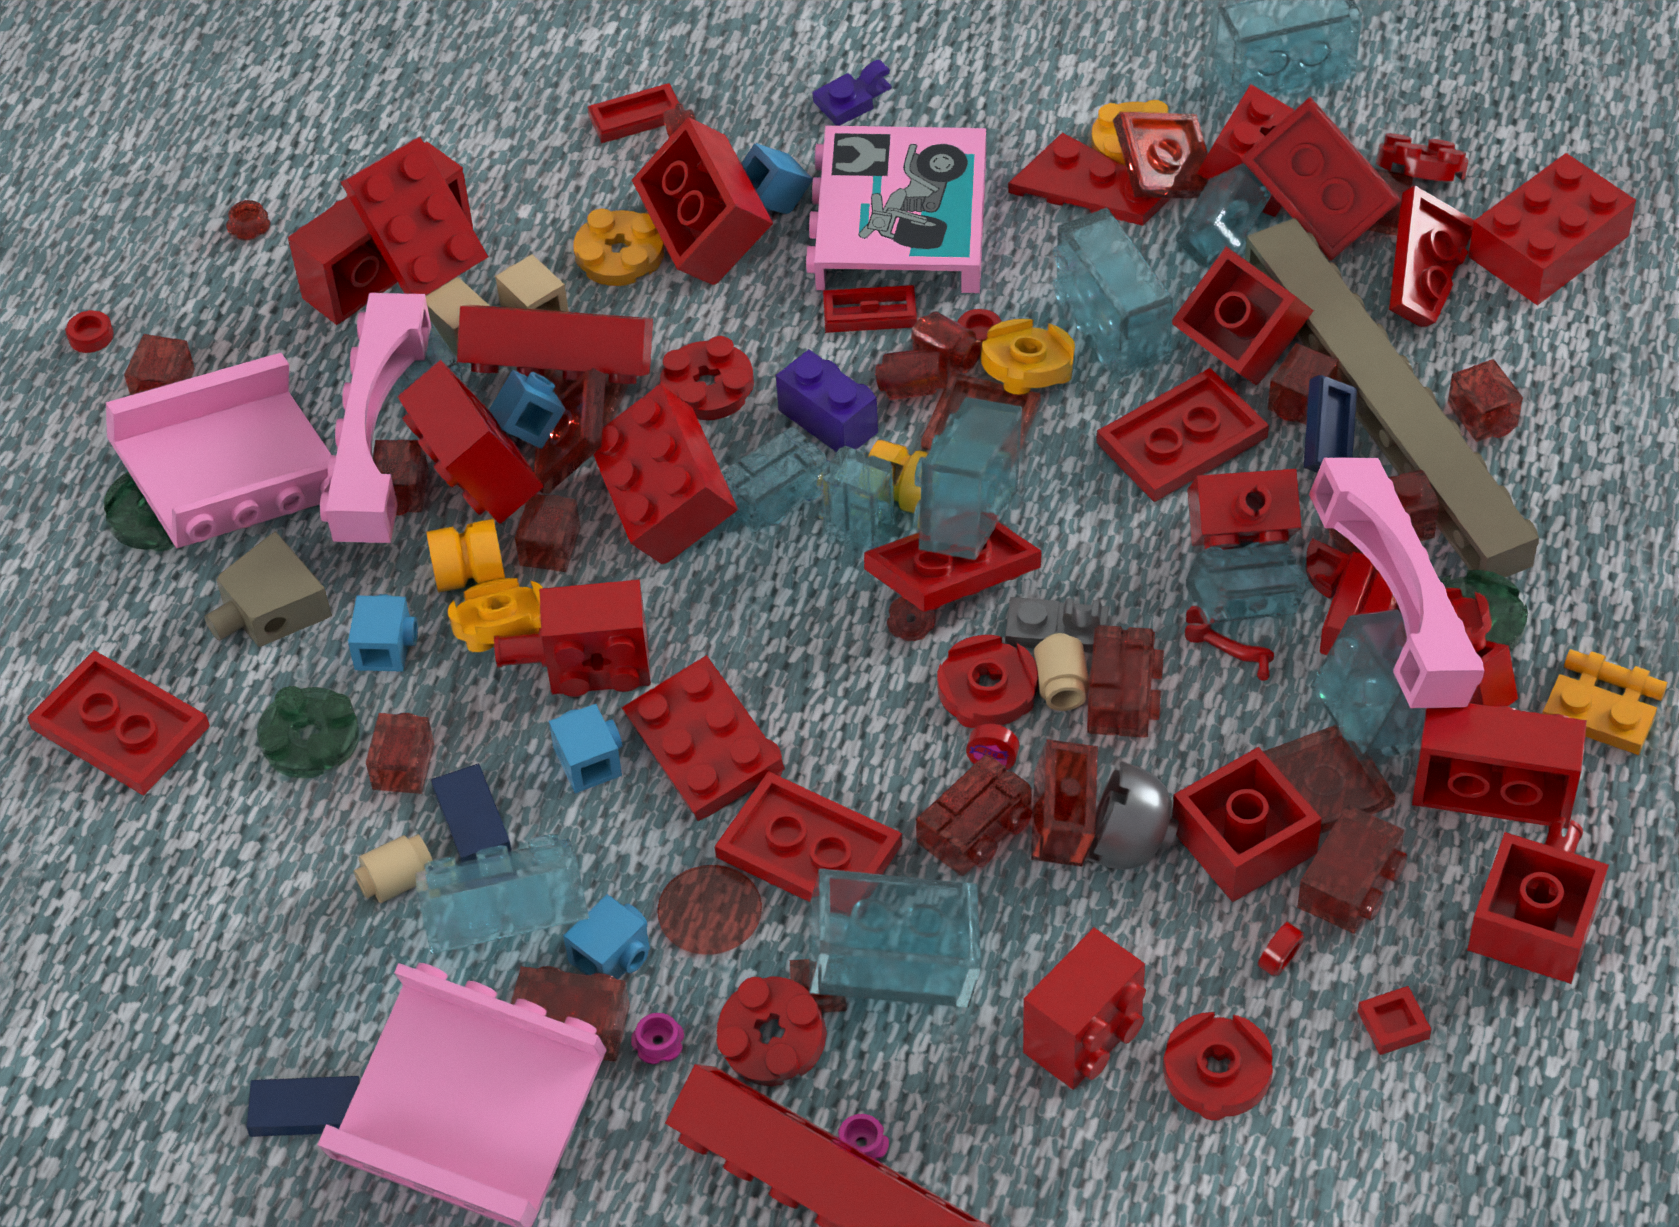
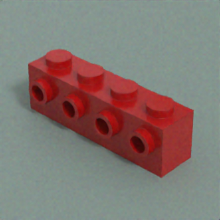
[457,305,653,384]

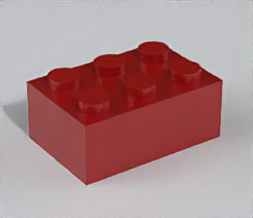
[632,117,773,285]
[1468,153,1636,306]
[397,360,544,524]
[587,384,738,564]
[1412,703,1587,829]

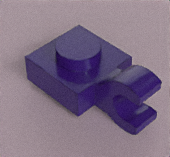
[812,60,892,126]

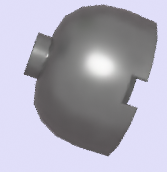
[1085,761,1179,870]

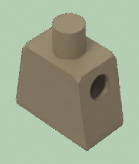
[204,531,332,647]

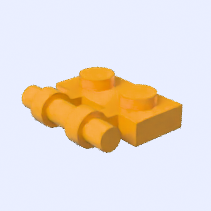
[1542,649,1668,755]

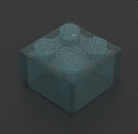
[1310,610,1426,761]

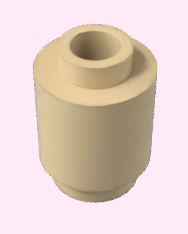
[1034,633,1090,711]
[354,834,436,903]

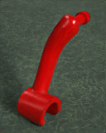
[1185,605,1274,681]

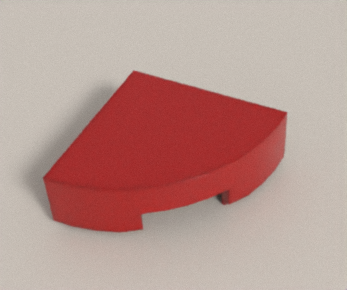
[1305,538,1349,600]

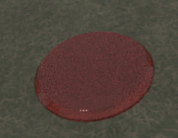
[657,865,762,955]

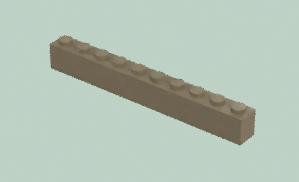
[1245,218,1539,587]

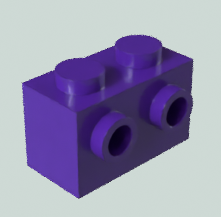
[776,349,878,459]

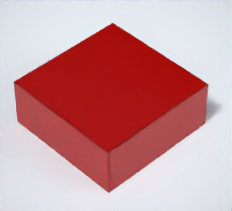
[1357,986,1432,1055]

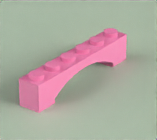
[320,293,431,543]
[1309,458,1485,708]

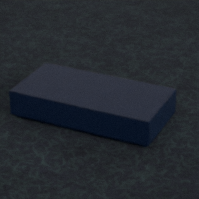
[1303,375,1357,473]
[431,763,512,867]
[246,1076,360,1137]

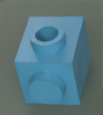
[741,143,813,214]
[489,370,566,449]
[348,594,418,672]
[549,703,623,793]
[563,894,650,991]

